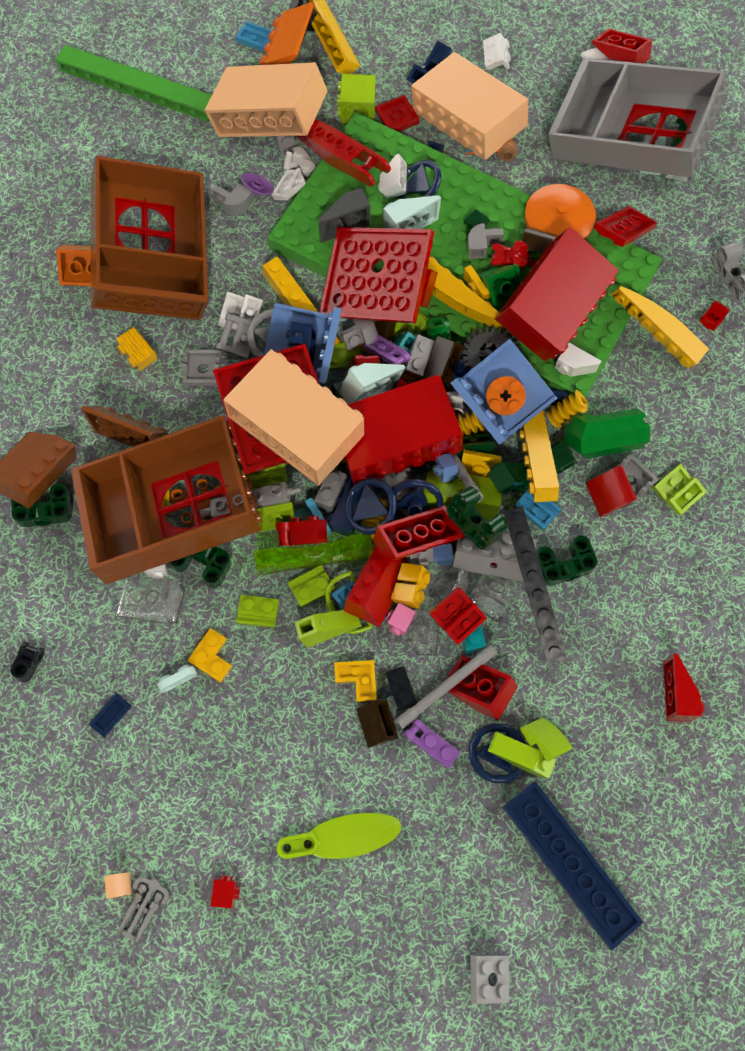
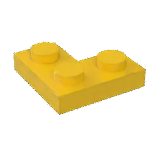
[187,628,232,683]
[334,660,377,702]

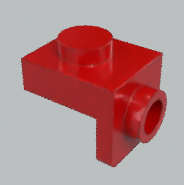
[699,300,730,331]

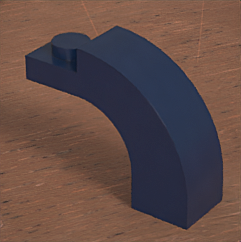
[406,41,452,84]

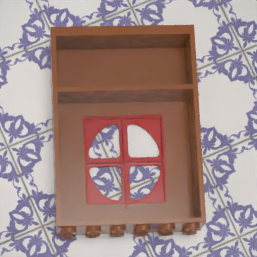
[91,156,208,320]
[71,415,263,584]

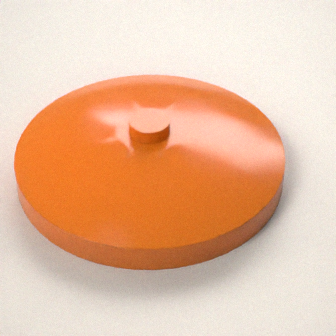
[524,184,596,240]

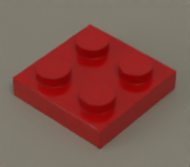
[375,95,420,132]

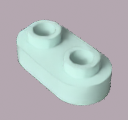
[157,665,197,693]

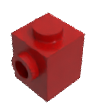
[210,875,240,909]

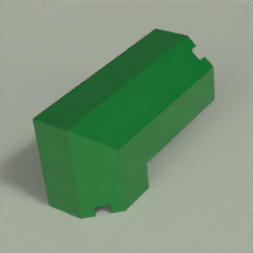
[564,409,650,459]

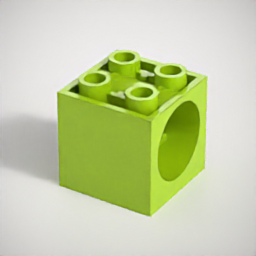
[337,74,376,124]

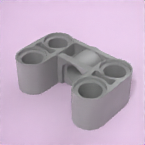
[713,241,745,300]

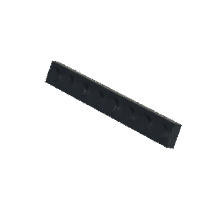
[504,506,567,664]

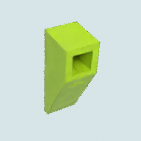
[295,610,362,648]

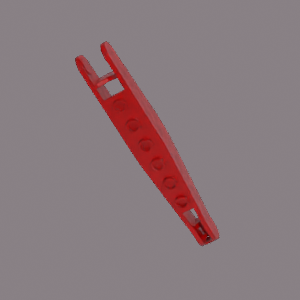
[296,119,391,187]

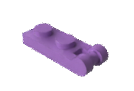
[364,335,411,365]
[403,718,461,770]

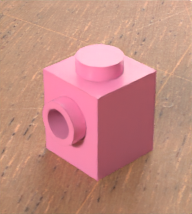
[386,603,416,636]

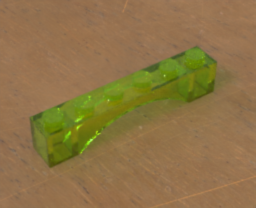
[254,533,373,576]

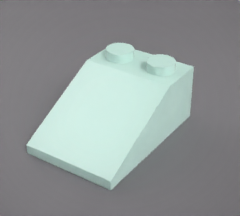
[383,195,441,229]
[339,363,406,404]

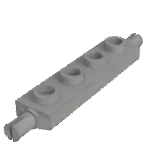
[199,482,302,518]

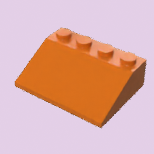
[259,2,314,65]

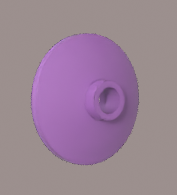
[241,173,274,195]

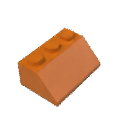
[56,245,91,286]

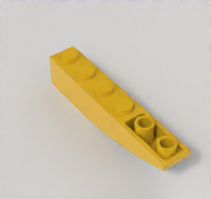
[262,257,340,346]
[428,257,505,331]
[610,286,709,368]

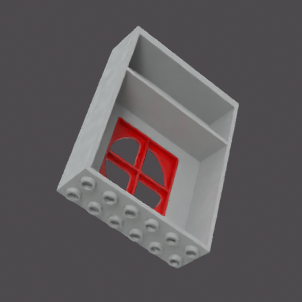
[548,58,727,178]

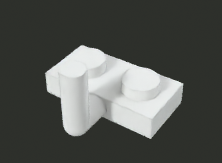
[284,145,316,178]

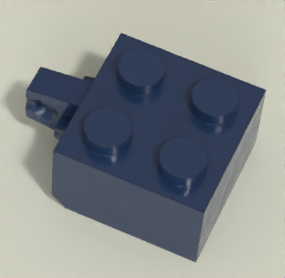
[285,322,317,365]

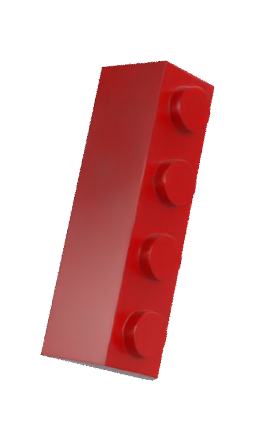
[373,505,464,560]
[344,546,410,628]

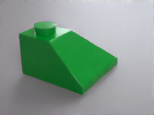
[478,264,522,311]

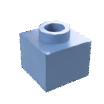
[434,453,458,483]
[433,543,454,568]

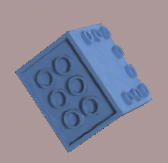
[264,303,342,387]
[451,339,557,445]

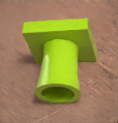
[256,480,295,532]

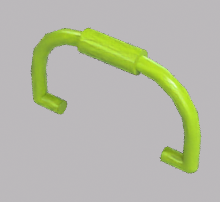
[325,571,373,634]

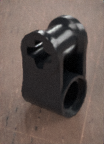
[10,642,45,683]

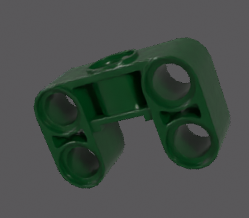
[11,483,72,527]
[447,486,507,550]
[537,535,598,586]
[169,546,232,588]

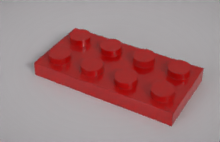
[594,206,657,247]

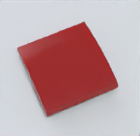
[586,465,637,517]
[429,587,487,645]

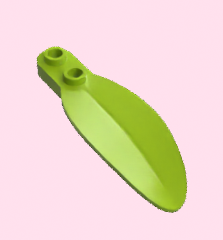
[276,813,402,859]

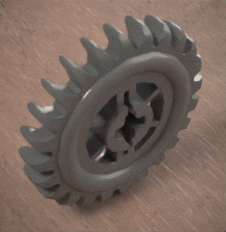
[462,326,522,371]

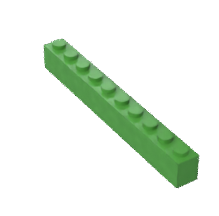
[56,45,212,122]

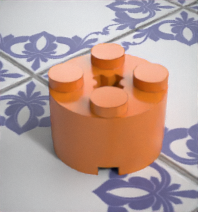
[486,376,526,415]

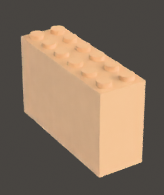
[411,52,528,160]
[204,62,328,137]
[223,349,364,486]

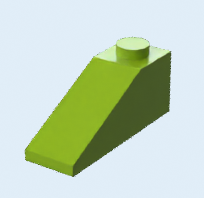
[488,732,556,779]

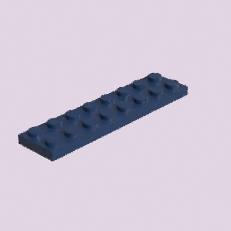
[502,782,644,950]

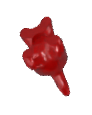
[491,241,537,269]

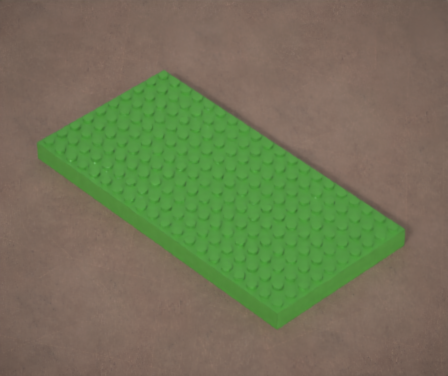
[267,112,663,401]

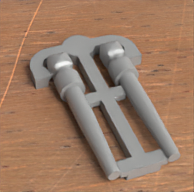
[118,877,169,942]

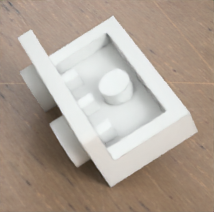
[483,33,511,70]

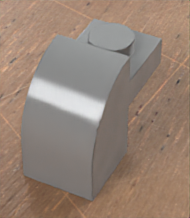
[212,183,254,215]
[467,223,504,259]
[340,319,378,350]

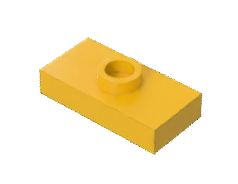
[463,265,490,301]

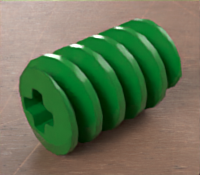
[426,317,452,349]

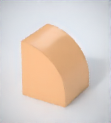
[104,872,133,899]

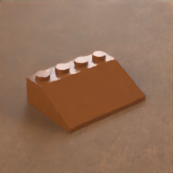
[81,406,168,447]
[0,432,76,508]

